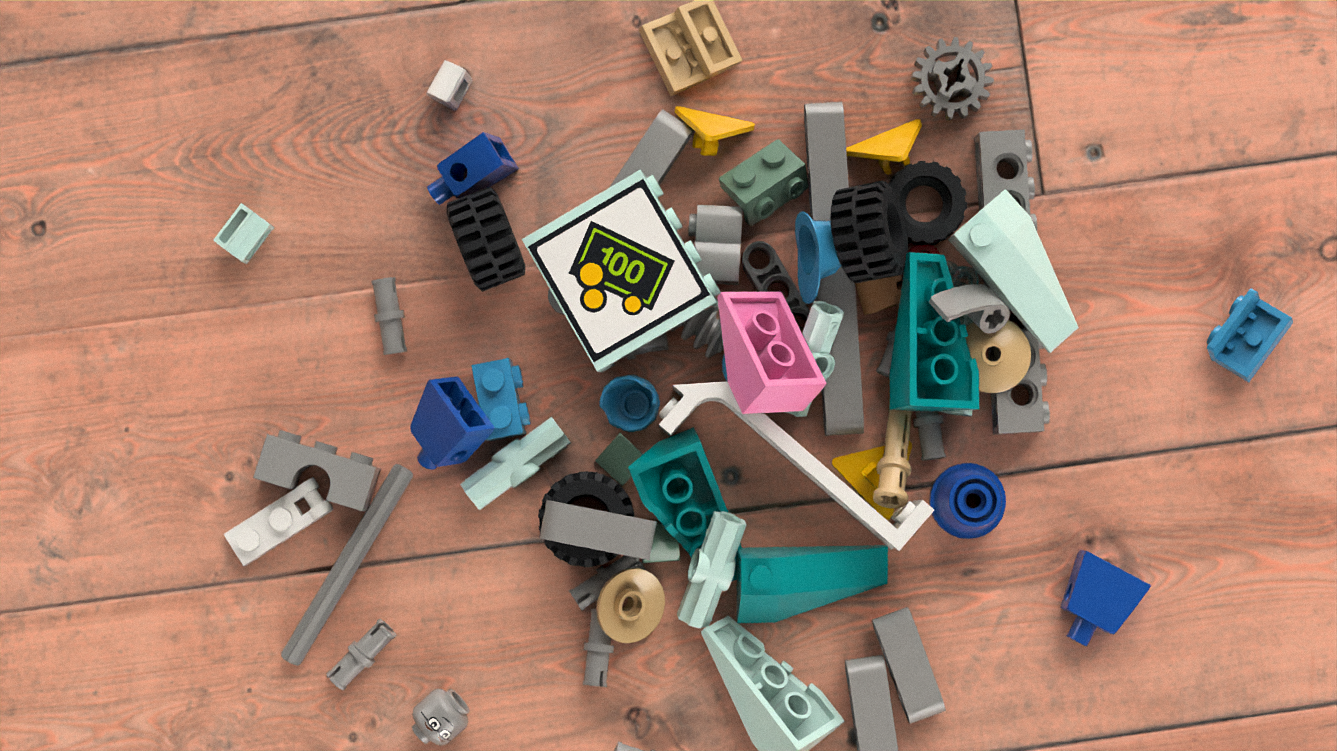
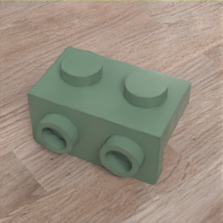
[719,139,809,226]

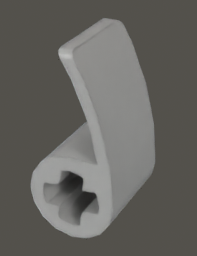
[929,284,1010,334]

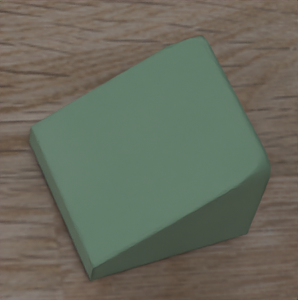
[595,433,643,486]
[642,524,680,563]

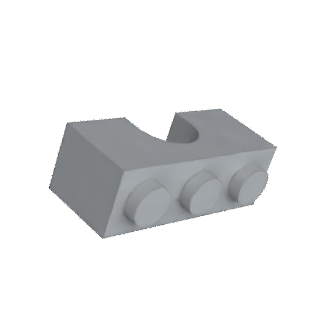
[253,430,381,511]

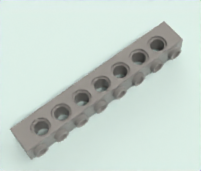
[974,129,1050,435]

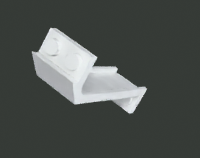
[659,381,934,551]

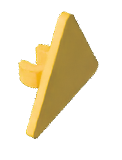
[674,106,755,156]
[846,119,922,175]
[832,441,912,520]

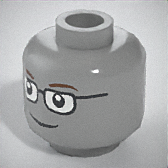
[412,689,470,746]

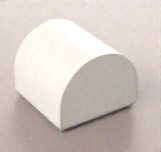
[426,60,473,111]

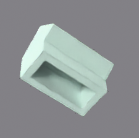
[213,203,274,265]

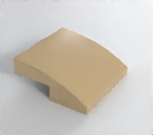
[639,0,743,96]

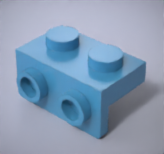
[1207,288,1293,383]

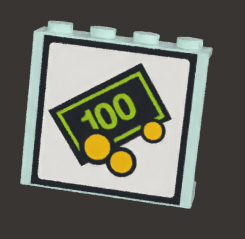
[522,170,721,373]

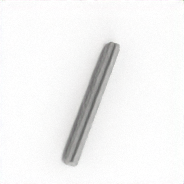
[281,464,413,666]

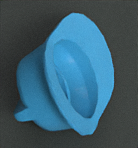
[795,211,841,304]

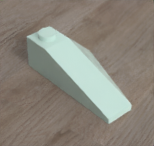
[948,189,1079,353]
[701,615,845,751]

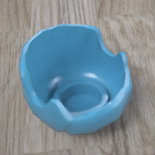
[599,374,660,432]

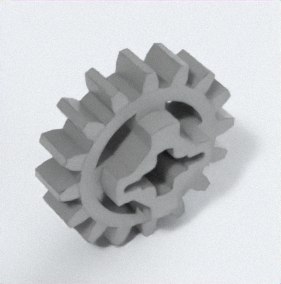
[911,37,994,121]

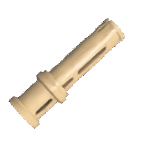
[873,400,912,508]

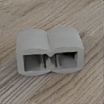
[688,205,743,285]

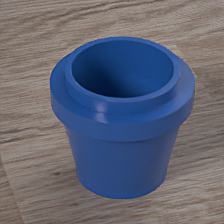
[929,463,1006,539]

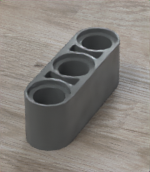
[742,241,810,321]

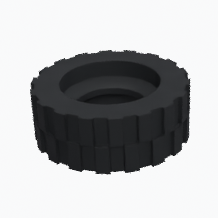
[888,161,967,245]

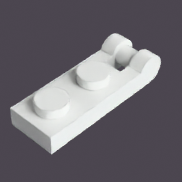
[224,477,333,566]

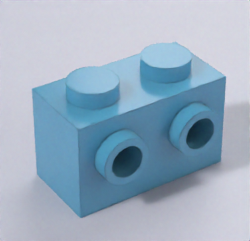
[471,358,531,441]

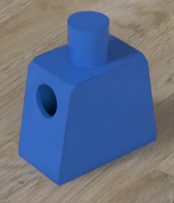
[427,132,519,205]
[410,376,495,470]
[1061,550,1151,647]

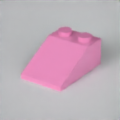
[717,292,827,414]

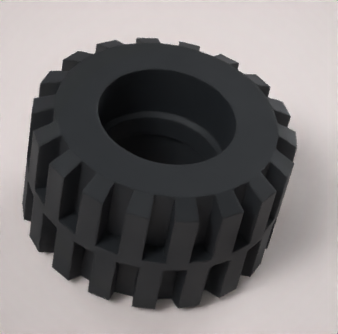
[830,180,908,284]
[446,187,526,292]
[538,471,635,567]

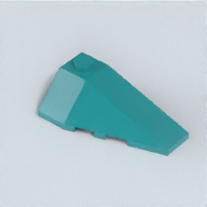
[736,545,888,623]

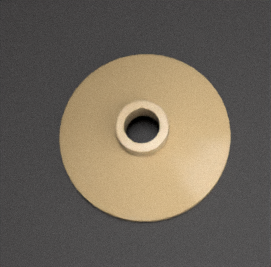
[965,320,1031,393]
[596,568,665,643]

